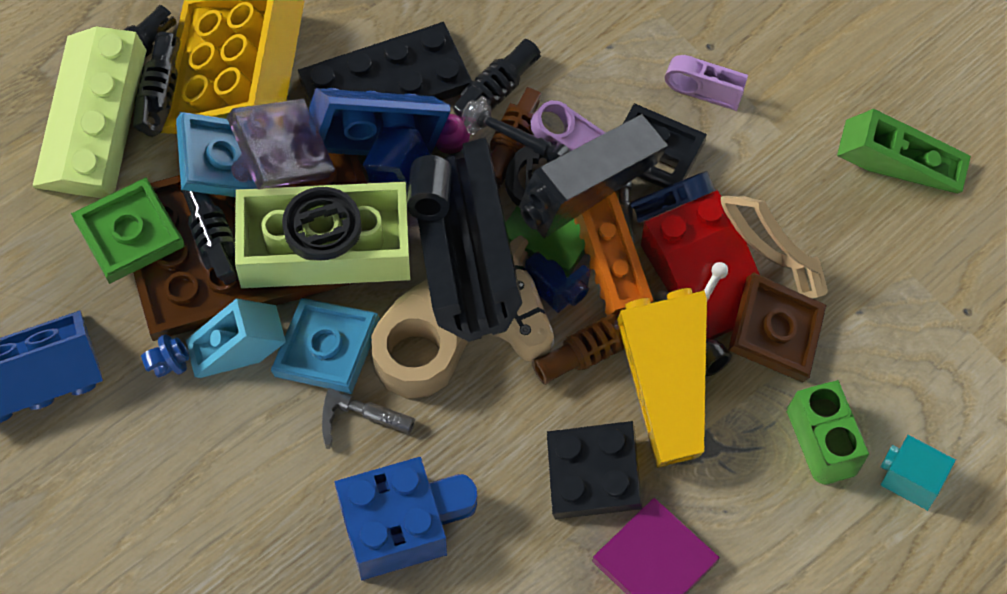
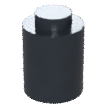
[407,155,452,221]

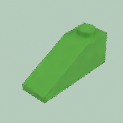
[837,109,971,194]

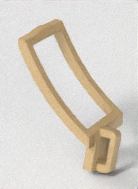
[721,195,828,298]

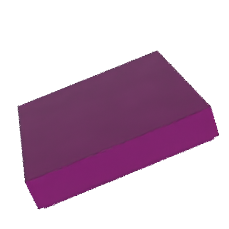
[592,498,720,594]

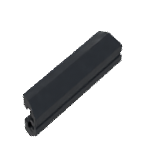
[407,137,523,342]

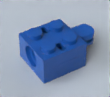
[334,456,477,581]

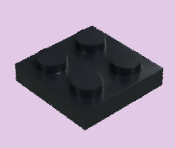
[547,421,642,520]

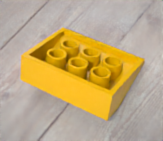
[161,0,304,137]

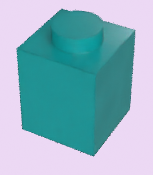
[880,435,956,511]

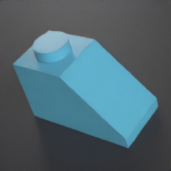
[186,298,286,378]

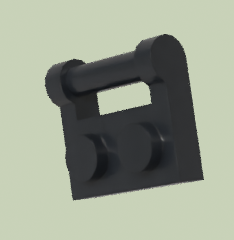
[623,103,707,188]

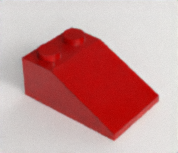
[641,190,760,339]

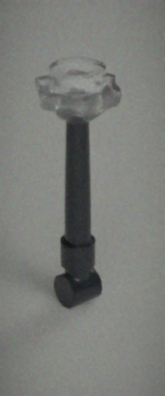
[462,96,570,162]

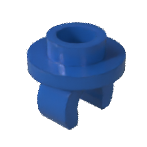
[141,334,189,378]

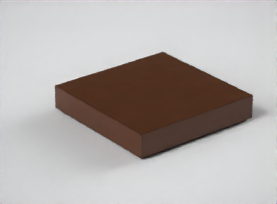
[728,273,827,383]

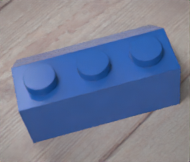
[307,88,451,158]
[0,310,103,423]

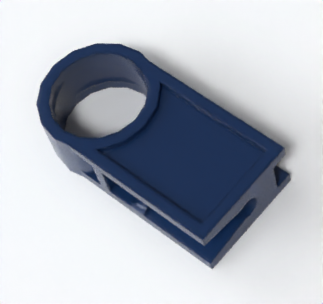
[630,171,715,223]

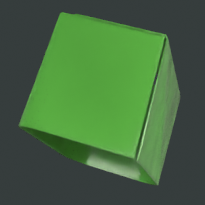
[786,380,869,484]

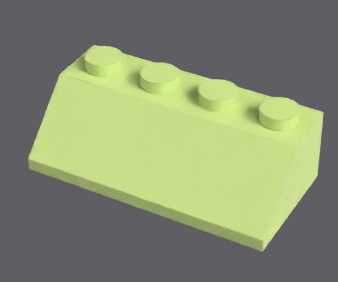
[33,26,147,198]

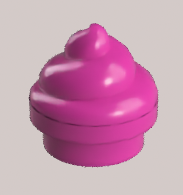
[435,114,470,154]

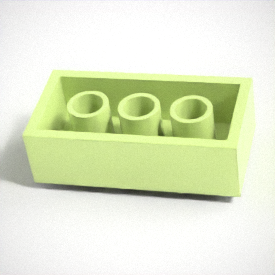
[235,182,411,288]

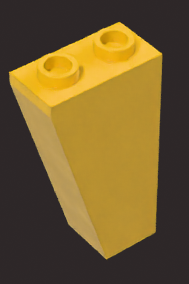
[617,288,707,468]

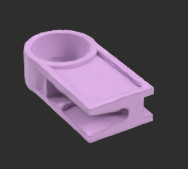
[665,55,748,111]
[531,100,606,151]

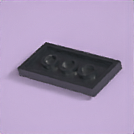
[298,22,472,103]

